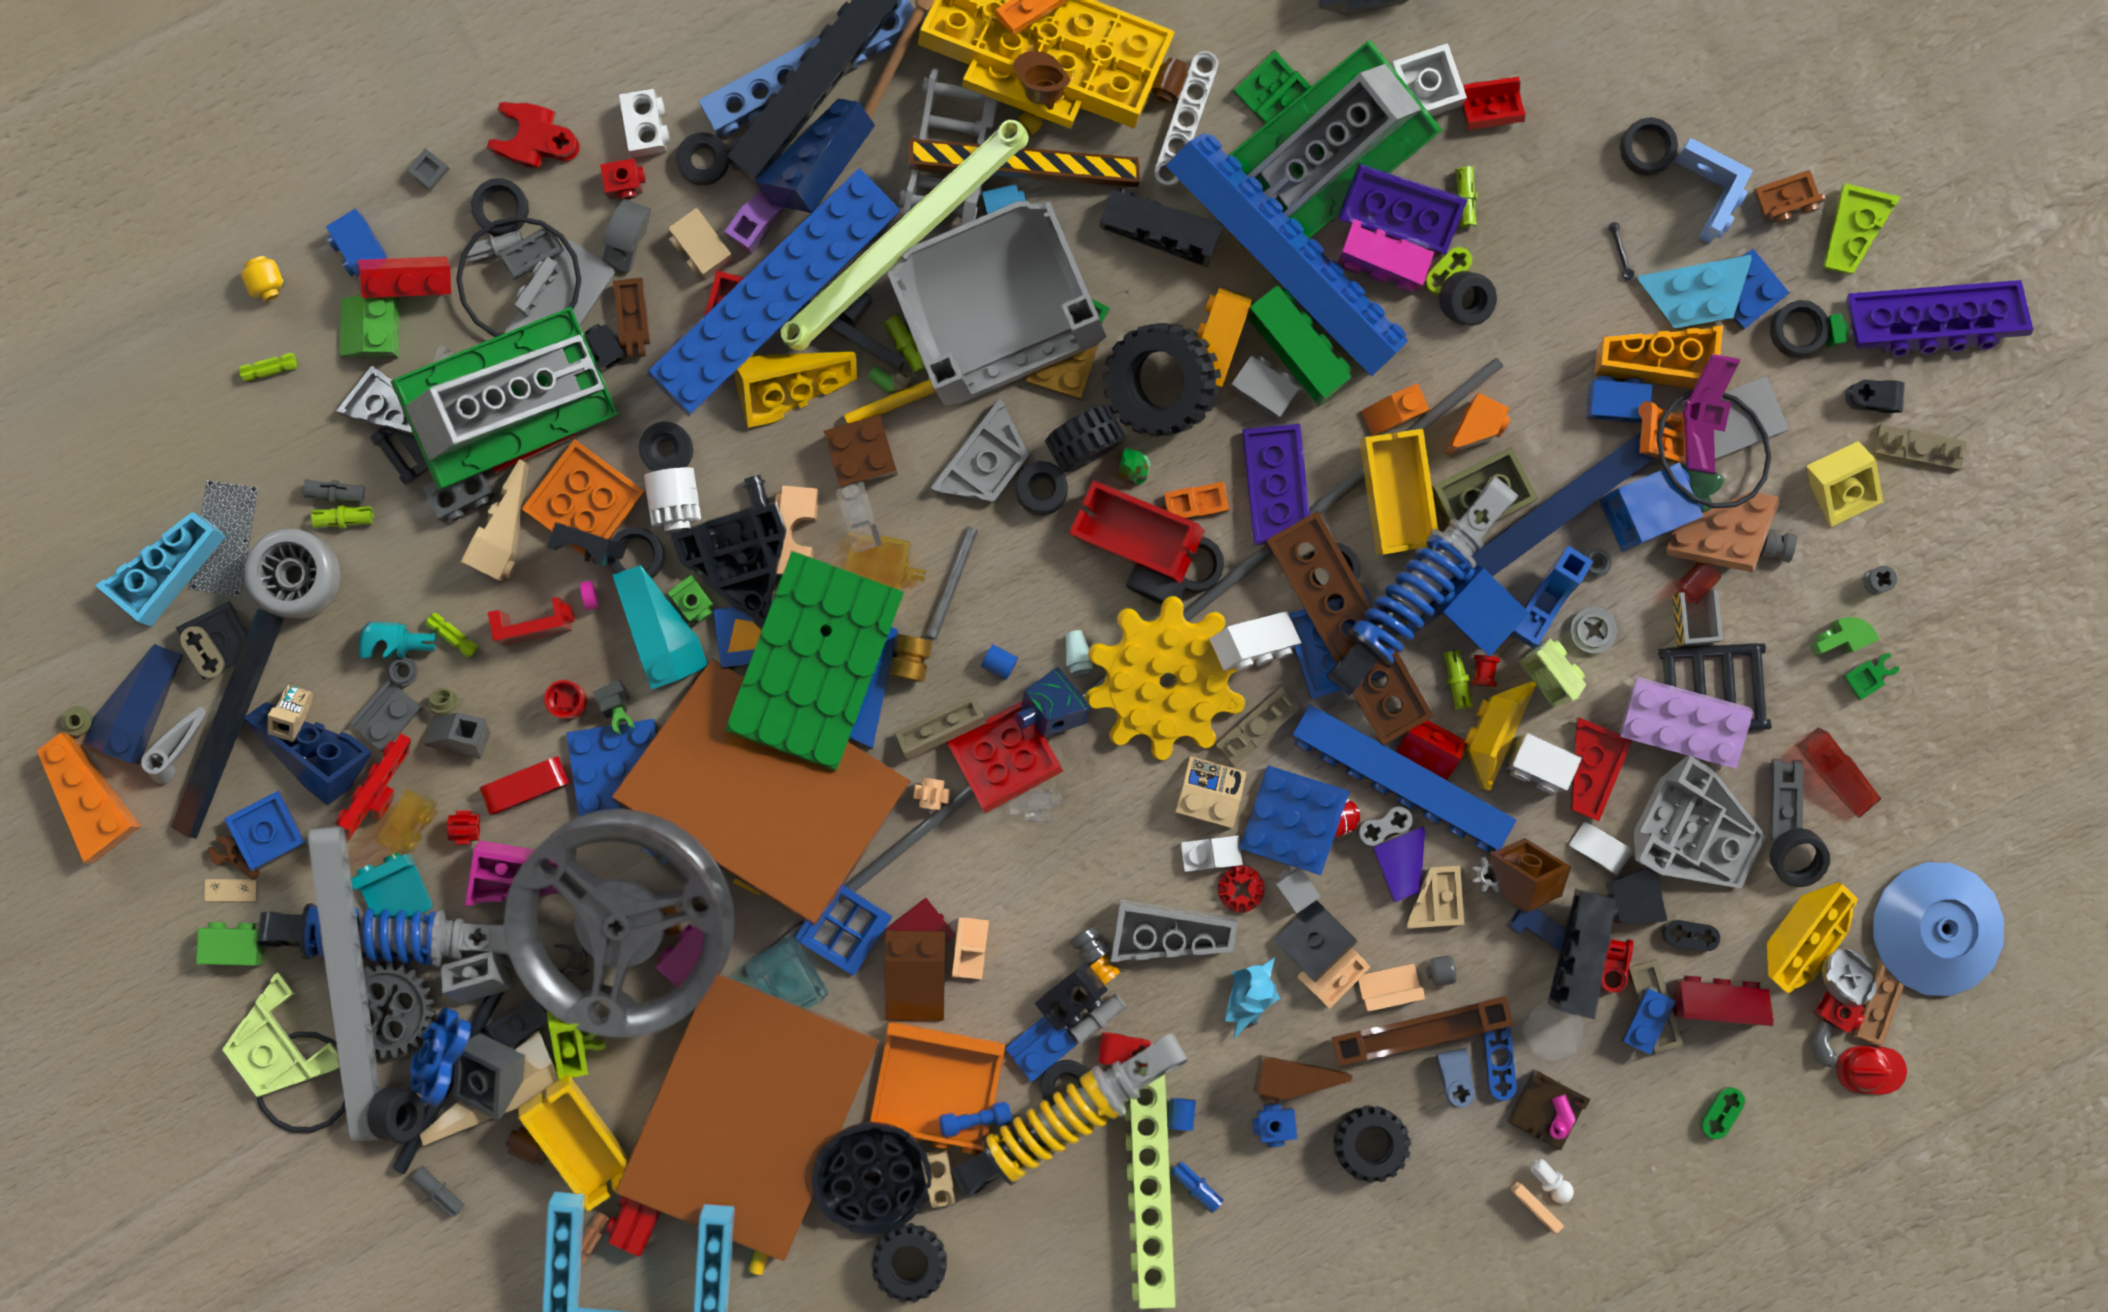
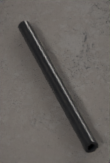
[392,991,505,1174]

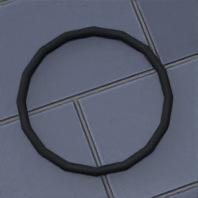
[255,1031,346,1133]

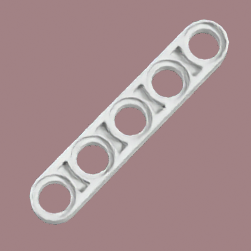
[1154,51,1218,188]

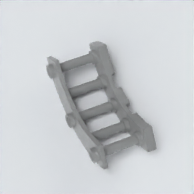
[899,68,998,225]

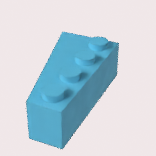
[95,512,226,627]

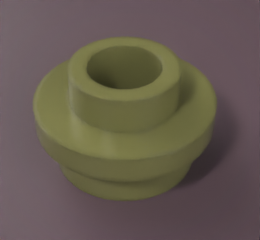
[428,688,458,715]
[61,706,92,736]

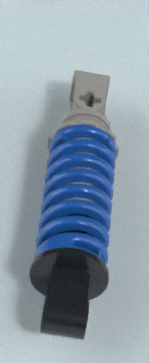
[1326,476,1518,696]
[256,903,511,967]

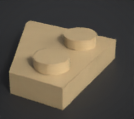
[1406,866,1465,928]

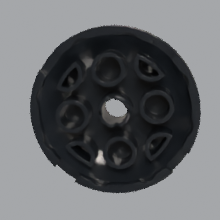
[812,1122,932,1235]

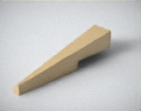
[419,1029,559,1145]

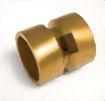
[888,634,933,682]

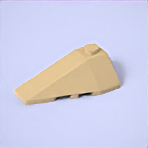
[461,459,529,582]

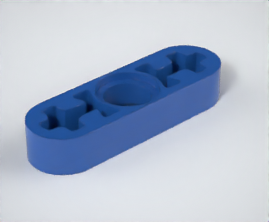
[1483,1027,1517,1101]

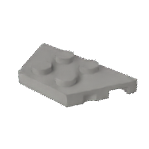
[931,399,1029,503]

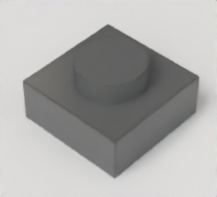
[407,148,450,191]

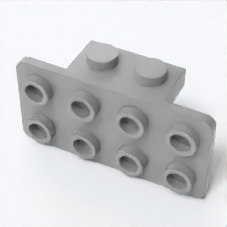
[505,241,615,333]

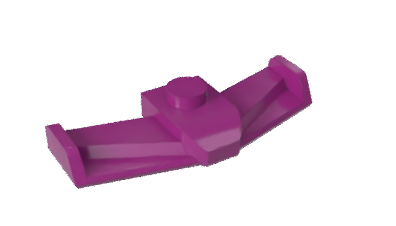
[1682,354,1741,475]

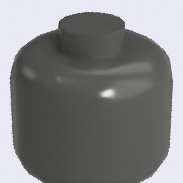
[1426,956,1457,986]

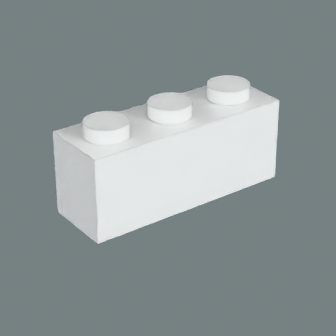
[1209,611,1301,671]

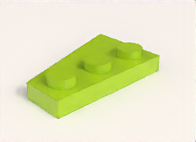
[1822,183,1901,276]

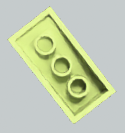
[1518,638,1586,708]

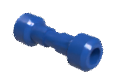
[938,1101,1012,1138]

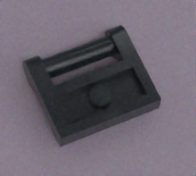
[370,427,429,485]

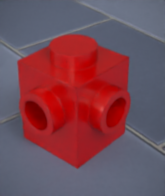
[600,158,646,200]

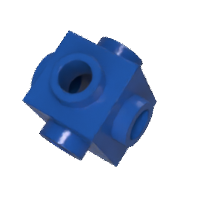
[1252,1103,1297,1147]

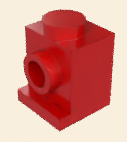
[1813,989,1865,1033]

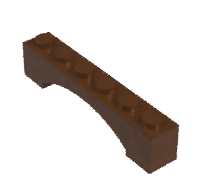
[1331,996,1514,1067]

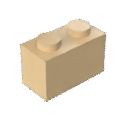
[669,207,734,280]

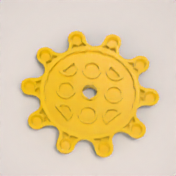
[1085,596,1246,761]

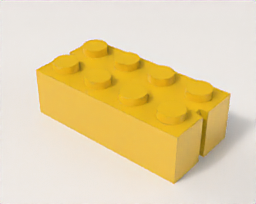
[1359,429,1438,554]
[519,1074,630,1211]

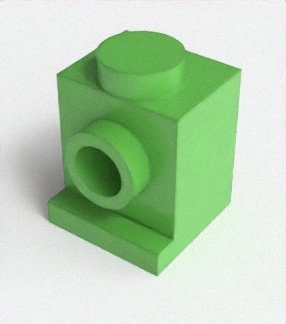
[667,575,715,623]

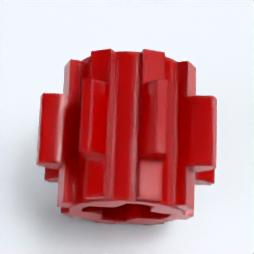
[447,810,481,845]

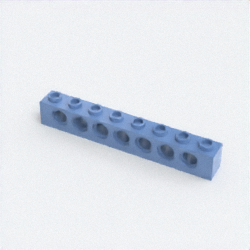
[699,0,921,137]

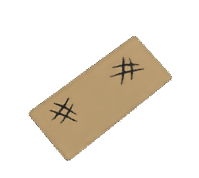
[204,879,256,901]

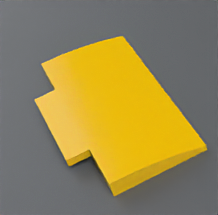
[917,0,1175,129]

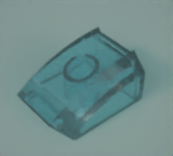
[745,937,830,1009]

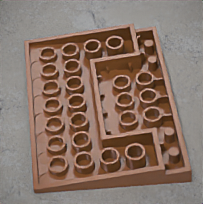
[612,658,911,927]
[615,973,879,1261]

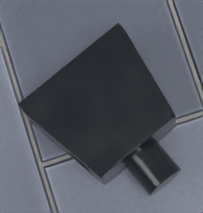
[1605,867,1668,923]

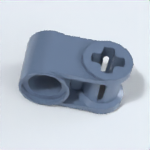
[1437,1048,1475,1107]

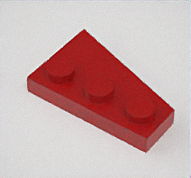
[1570,717,1633,821]

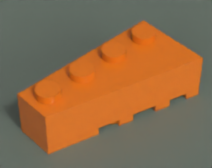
[37,732,141,863]

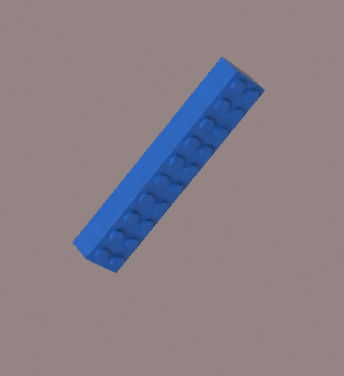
[1166,133,1409,376]
[647,168,901,417]

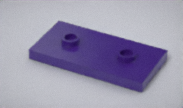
[1338,163,1467,254]
[1242,423,1310,546]

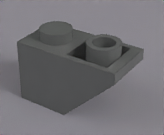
[424,712,490,759]

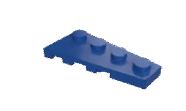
[850,627,898,748]

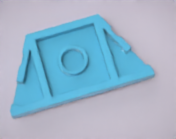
[1638,255,1752,328]

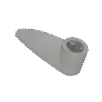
[141,706,207,784]

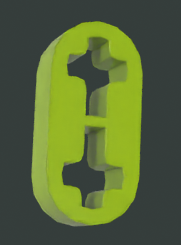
[1424,247,1472,296]

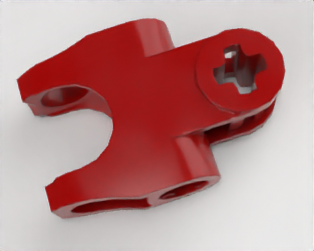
[487,102,580,169]

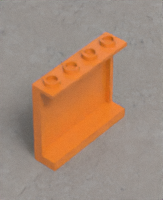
[870,1021,1006,1155]

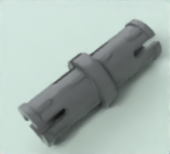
[303,479,365,504]

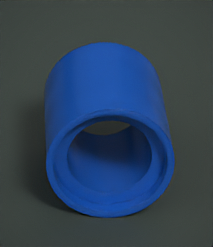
[980,644,1019,681]
[1167,1098,1196,1131]

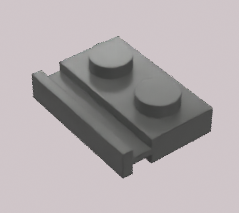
[350,679,423,752]

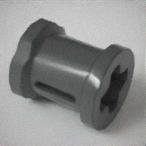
[1863,566,1897,594]

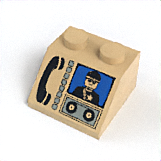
[1174,756,1247,829]

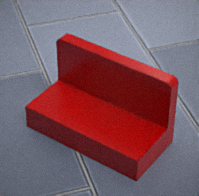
[1396,720,1467,780]

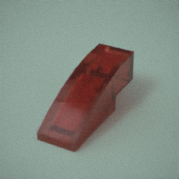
[1796,727,1881,818]

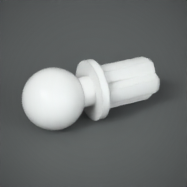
[1531,1159,1574,1204]

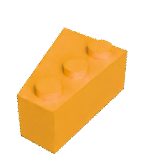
[1197,286,1253,387]

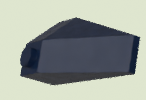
[83,644,183,764]
[244,702,372,806]

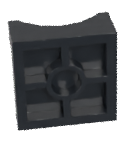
[547,522,627,566]

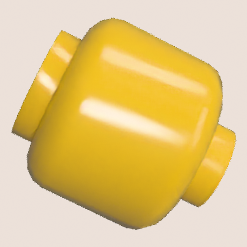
[241,256,285,302]

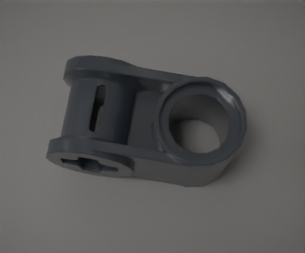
[1845,380,1905,413]

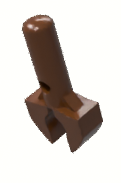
[209,837,260,880]

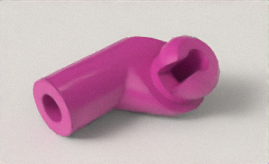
[1550,1094,1575,1140]

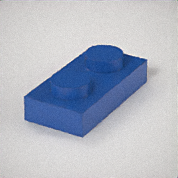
[1622,988,1675,1055]

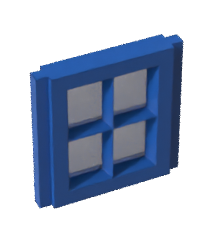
[794,885,893,976]

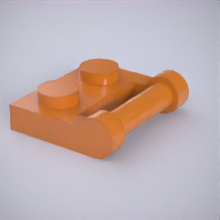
[1638,401,1686,465]

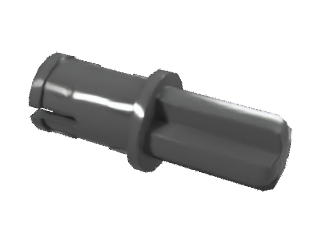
[410,1166,464,1217]

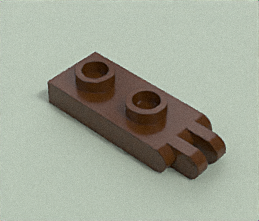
[613,277,650,358]

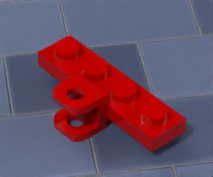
[336,733,411,843]

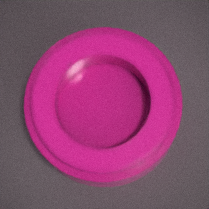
[580,580,599,611]

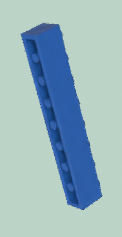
[1291,704,1517,853]

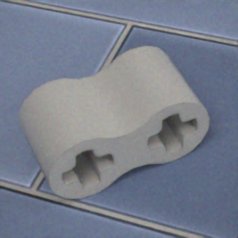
[1356,807,1412,846]

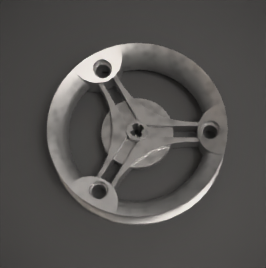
[504,809,735,1038]

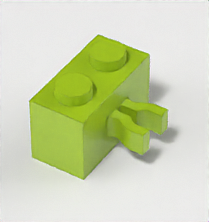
[547,1011,606,1080]

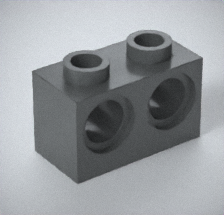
[422,472,495,523]

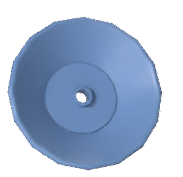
[1873,862,2004,996]

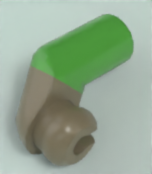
[868,366,912,393]

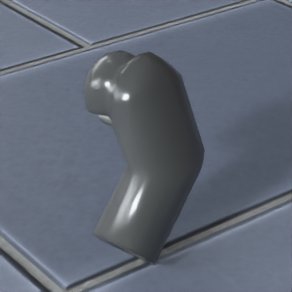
[1811,1021,1838,1067]

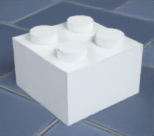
[1391,43,1467,116]
[1504,733,1582,795]

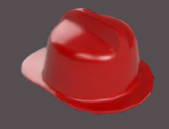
[1836,1046,1907,1094]

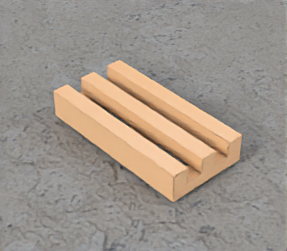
[1510,1182,1564,1234]

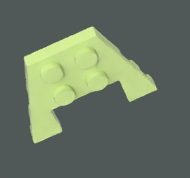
[222,972,340,1097]

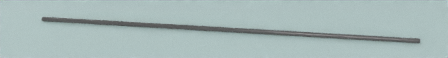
[747,358,1503,974]

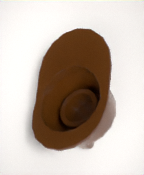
[1013,51,1070,110]

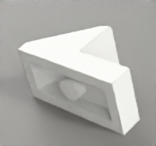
[1181,836,1243,872]

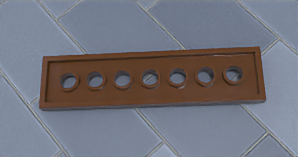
[1265,511,1434,745]

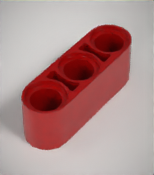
[479,756,570,815]

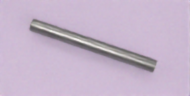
[926,526,978,639]

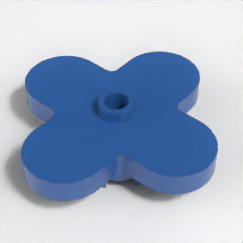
[410,1007,471,1107]

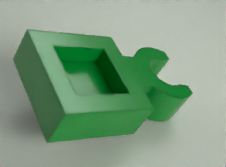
[1842,653,1900,701]

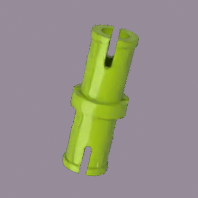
[1455,167,1478,228]
[883,314,926,373]
[311,505,374,529]
[1442,649,1473,710]

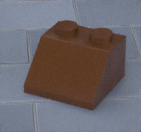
[1489,838,1571,912]

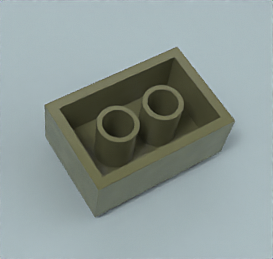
[1432,447,1539,527]

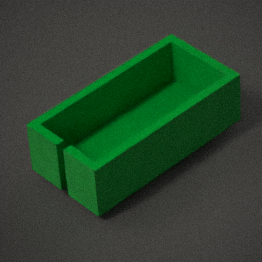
[1246,285,1352,407]

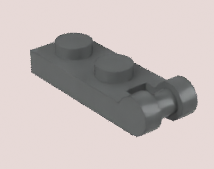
[1770,759,1804,841]

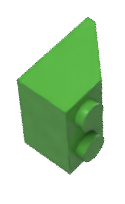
[340,294,400,358]

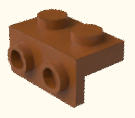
[1753,170,1826,224]

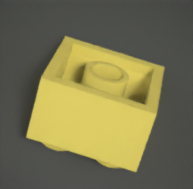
[1806,441,1883,527]

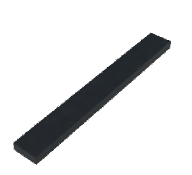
[171,609,284,839]

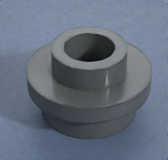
[1584,548,1612,578]
[388,657,418,686]

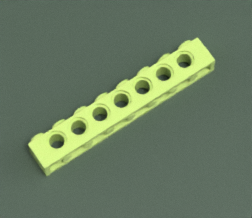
[1124,1066,1175,1309]

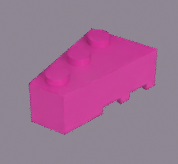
[1337,219,1434,292]
[465,840,564,906]

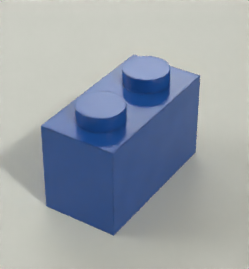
[326,208,389,277]
[1586,376,1652,423]

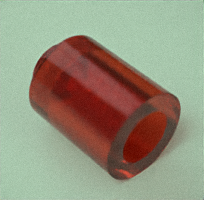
[1676,562,1722,605]

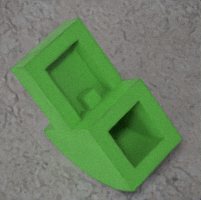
[1810,617,1880,655]

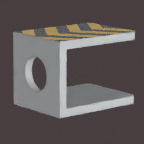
[1672,589,1723,646]

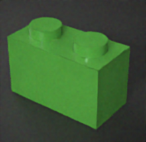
[196,922,264,966]

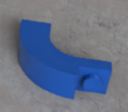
[1511,546,1593,649]

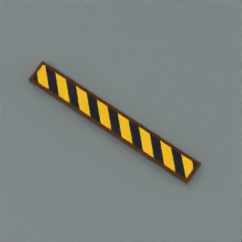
[908,139,1140,188]

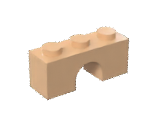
[775,486,819,576]

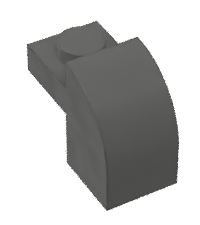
[602,199,651,273]

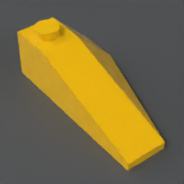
[735,351,857,428]

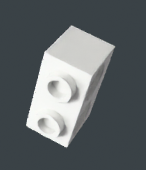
[619,89,670,158]

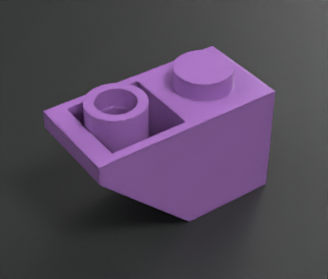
[725,190,784,255]

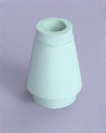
[1065,630,1094,676]

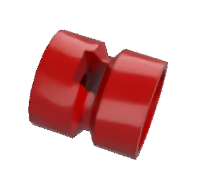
[544,680,588,720]

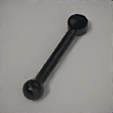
[1609,222,1635,281]

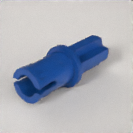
[1171,1161,1224,1213]

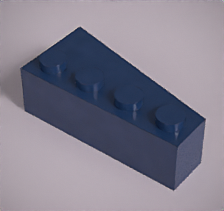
[755,98,875,213]

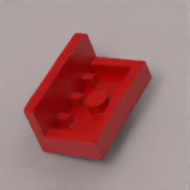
[1462,77,1526,130]

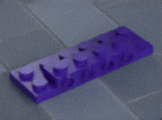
[1846,280,2034,357]

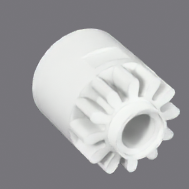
[644,467,701,533]

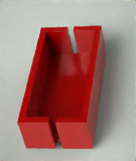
[1069,480,1205,584]

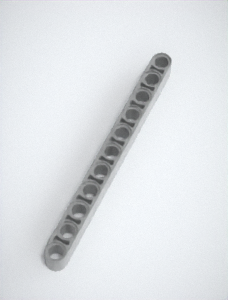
[309,827,381,1142]

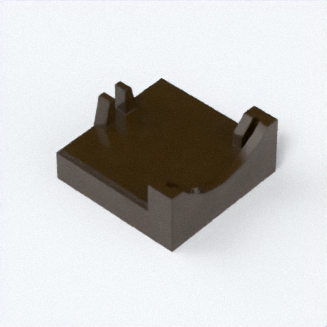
[1506,1069,1591,1151]

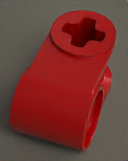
[1600,939,1633,993]
[1098,1032,1153,1067]

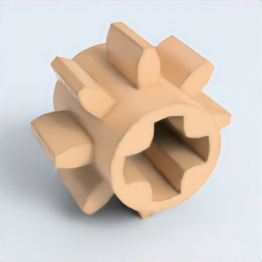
[913,778,950,810]

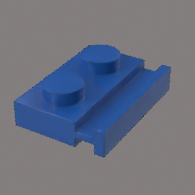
[1005,1016,1078,1082]

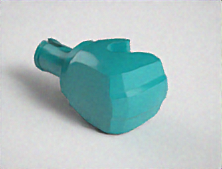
[359,621,436,660]

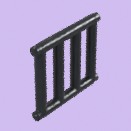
[1658,643,1772,731]

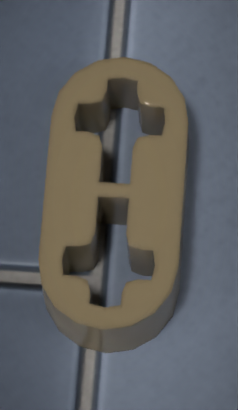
[180,626,225,678]

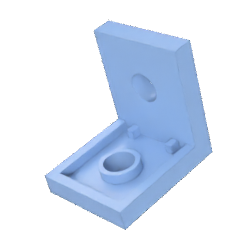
[1674,138,1753,243]

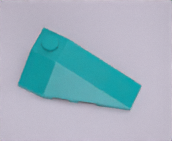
[613,565,708,690]

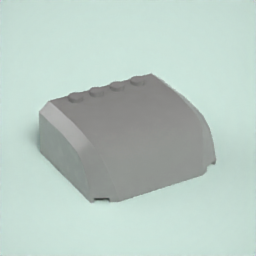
[887,201,1107,406]

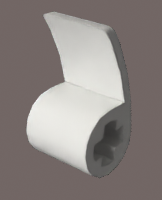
[1569,822,1633,876]

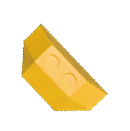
[1464,681,1537,792]
[1767,882,1858,993]

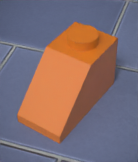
[1361,383,1430,436]

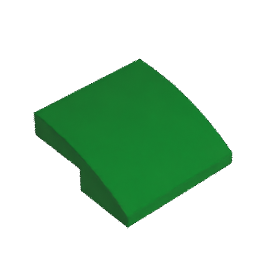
[1232,50,1312,124]

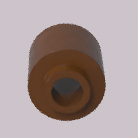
[1152,57,1189,103]
[505,1127,547,1166]

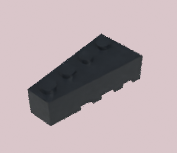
[1099,189,1223,268]
[1547,888,1618,1020]

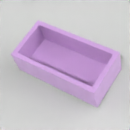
[1620,676,1753,769]

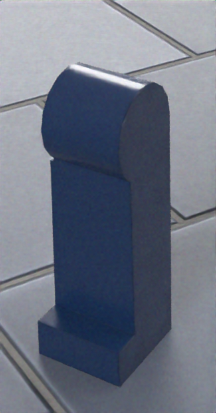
[1506,909,1565,952]

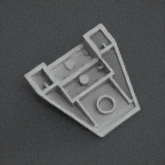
[1633,755,1767,889]

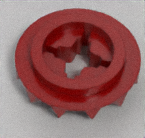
[1218,865,1265,913]

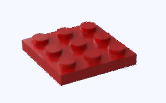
[947,701,1064,813]

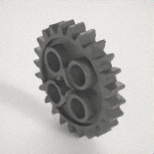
[364,961,437,1058]

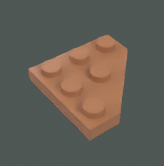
[1667,492,1779,572]

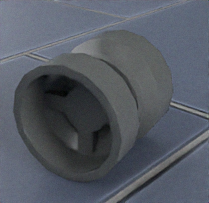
[1760,529,1797,563]
[1070,925,1110,965]

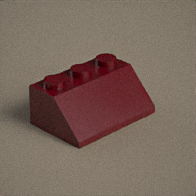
[1672,975,1774,1026]

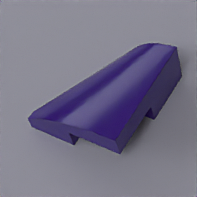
[1372,826,1425,902]

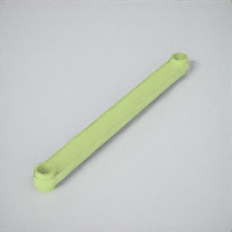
[781,120,1028,350]

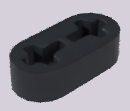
[1662,920,1720,951]

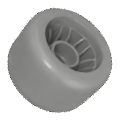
[244,528,341,620]

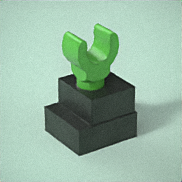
[593,680,635,735]

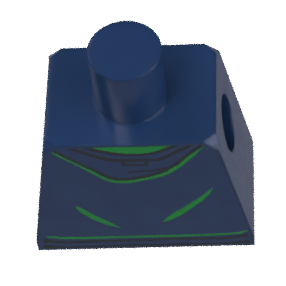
[1014,667,1091,737]

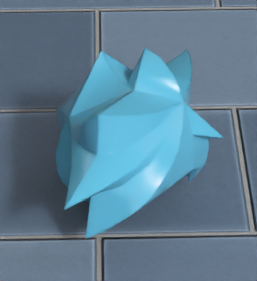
[1225,957,1281,1039]

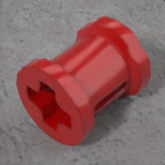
[1470,654,1500,688]

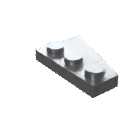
[336,365,414,436]

